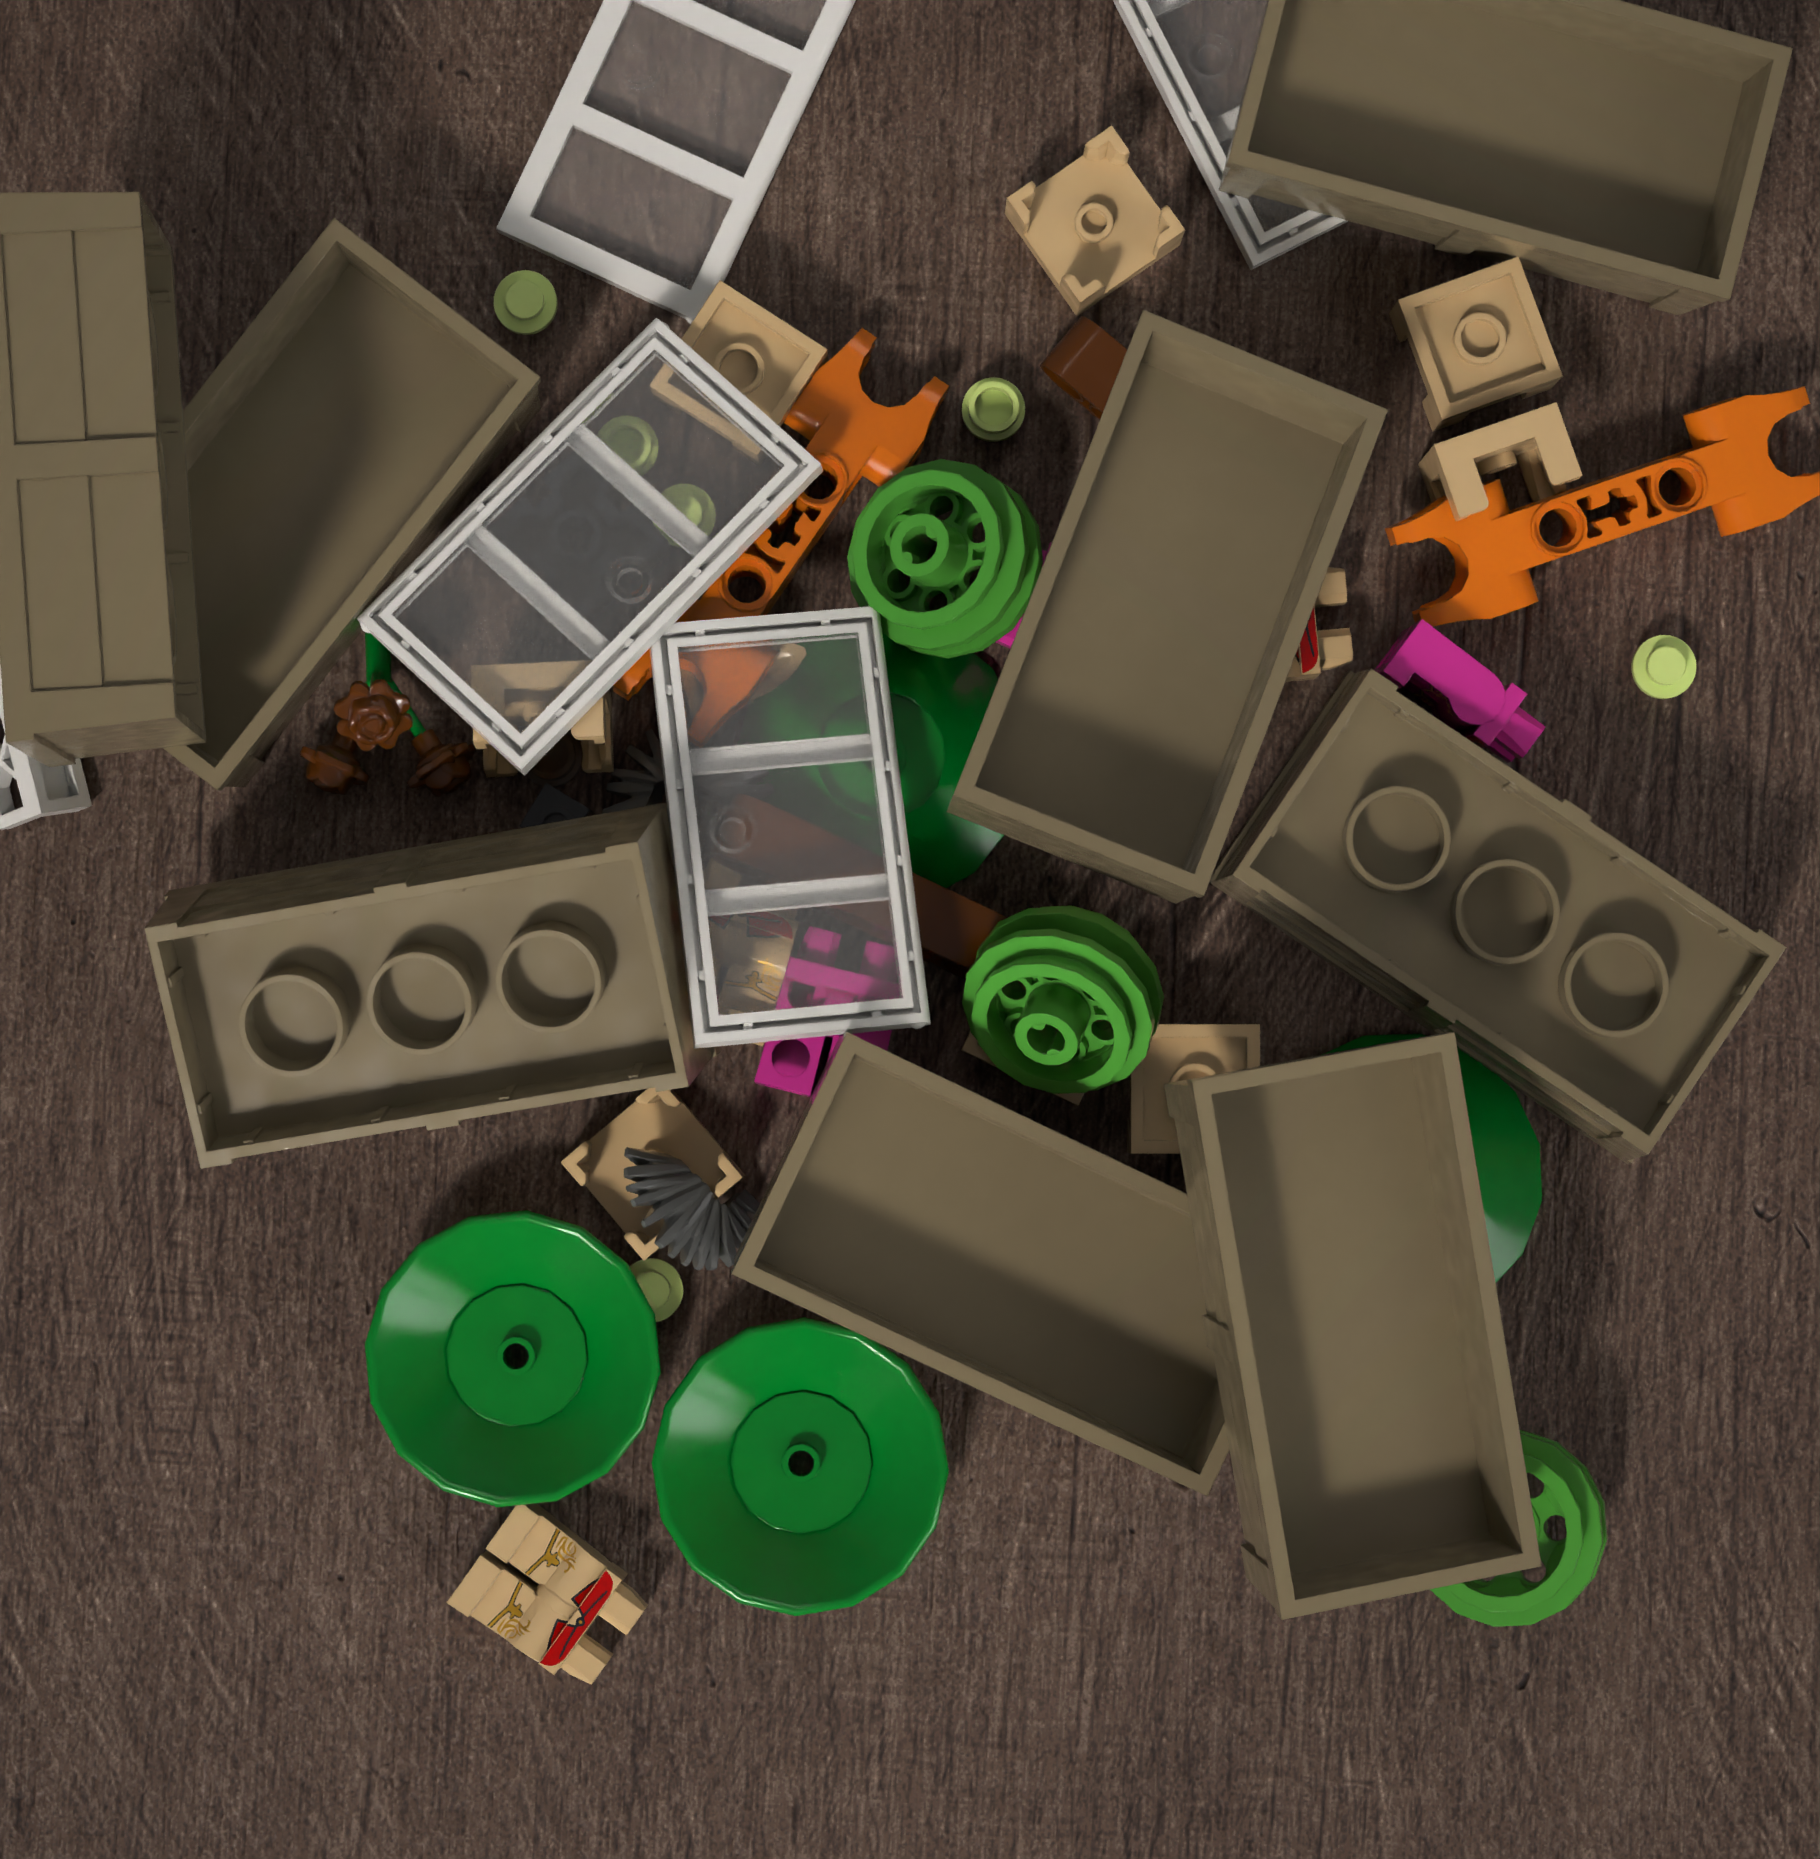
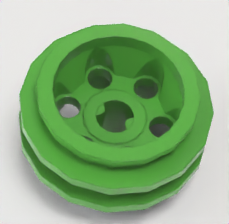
[847,459,1043,659]
[962,905,1164,1094]
[1430,1429,1608,1627]

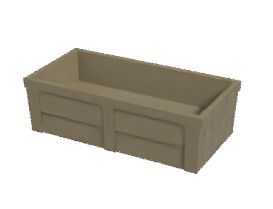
[1219,0,1793,316]
[0,192,206,767]
[163,218,541,791]
[947,310,1388,904]
[1209,668,1787,1164]
[144,803,721,1169]
[731,1032,1229,1496]
[1164,1032,1542,1620]

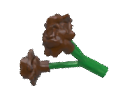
[300,632,476,797]

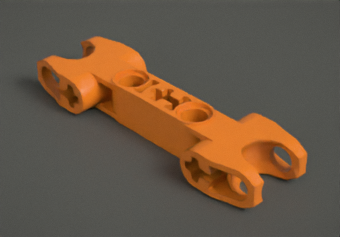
[613,328,949,749]
[1385,386,1820,627]

